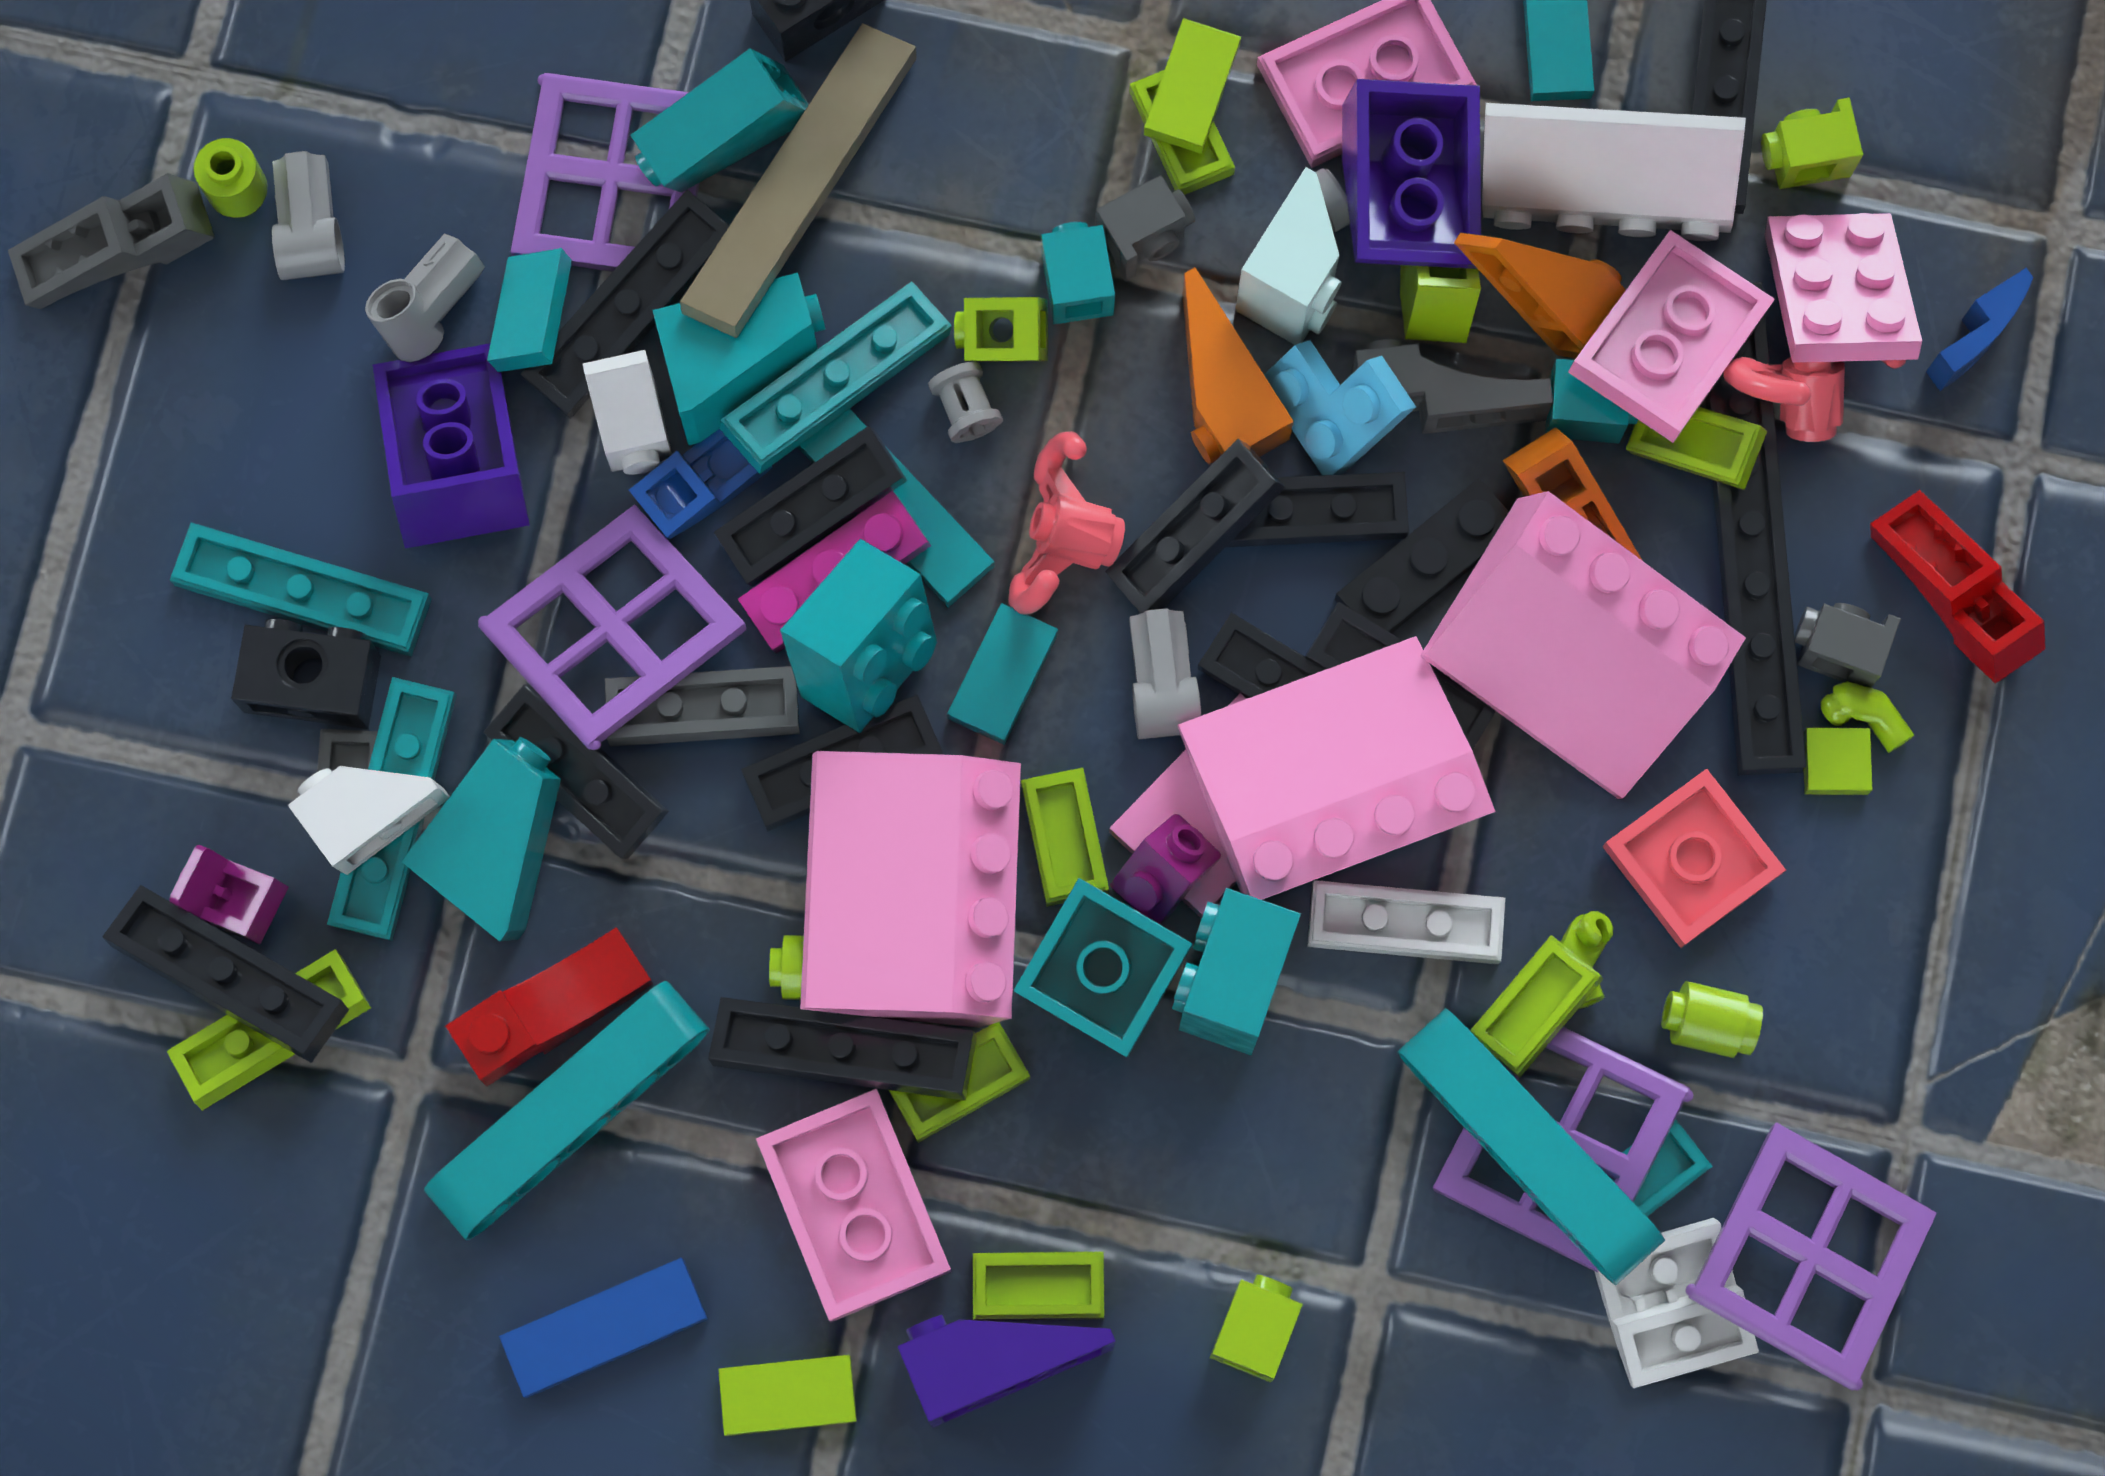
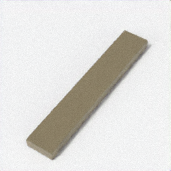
[680,23,917,338]

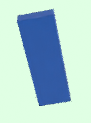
[499,1257,709,1398]

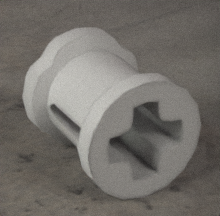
[928,362,1003,443]

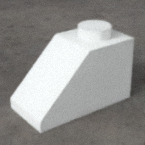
[583,350,672,475]
[288,766,450,875]

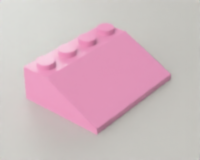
[1420,491,1746,799]
[1177,636,1496,900]
[800,751,1021,1028]

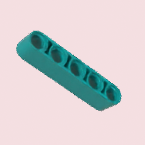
[424,981,710,1240]
[1397,1008,1665,1286]

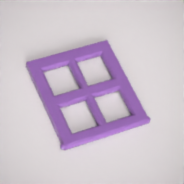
[511,73,699,271]
[478,504,747,750]
[1433,1027,1693,1273]
[1685,1122,1937,1391]

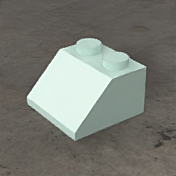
[1235,167,1342,345]

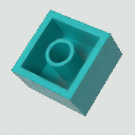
[780,539,937,733]
[1013,878,1193,1057]
[1172,888,1301,1056]

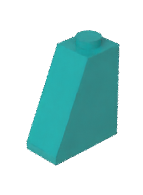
[630,48,809,193]
[652,273,826,445]
[401,737,561,942]

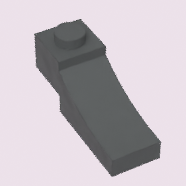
[8,173,215,309]
[1351,339,1553,434]

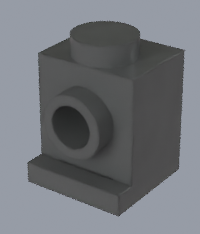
[1095,175,1195,281]
[1794,603,1901,688]

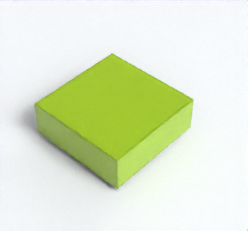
[1803,728,1872,795]

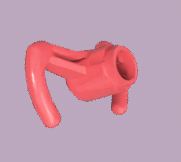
[1723,357,1906,442]
[1008,431,1125,615]

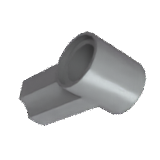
[272,151,345,280]
[365,233,485,362]
[1129,608,1201,740]

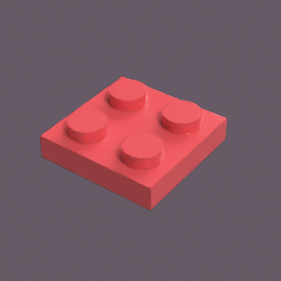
[1603,769,1786,948]

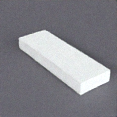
[1307,880,1505,964]

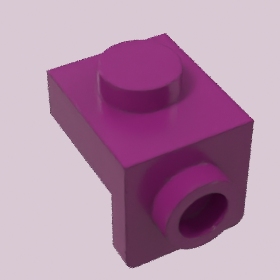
[1109,814,1221,925]
[169,845,289,945]

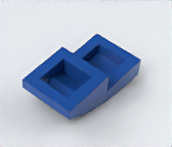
[1926,268,2034,391]
[629,429,773,540]

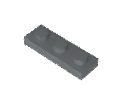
[605,666,800,747]

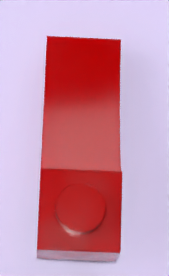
[1870,490,2046,684]
[445,927,653,1087]

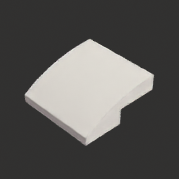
[1594,1218,1759,1388]

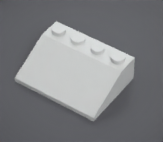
[1482,103,1746,241]

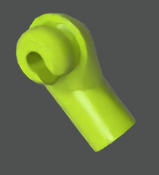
[1820,681,1915,753]
[1560,911,1613,1009]

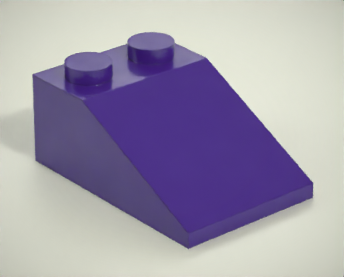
[1342,79,1481,269]
[372,343,530,549]
[897,1315,1116,1428]

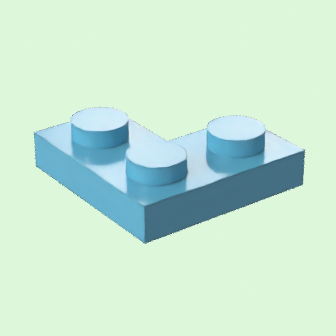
[1264,340,1416,475]

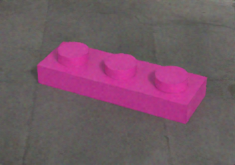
[738,491,931,653]

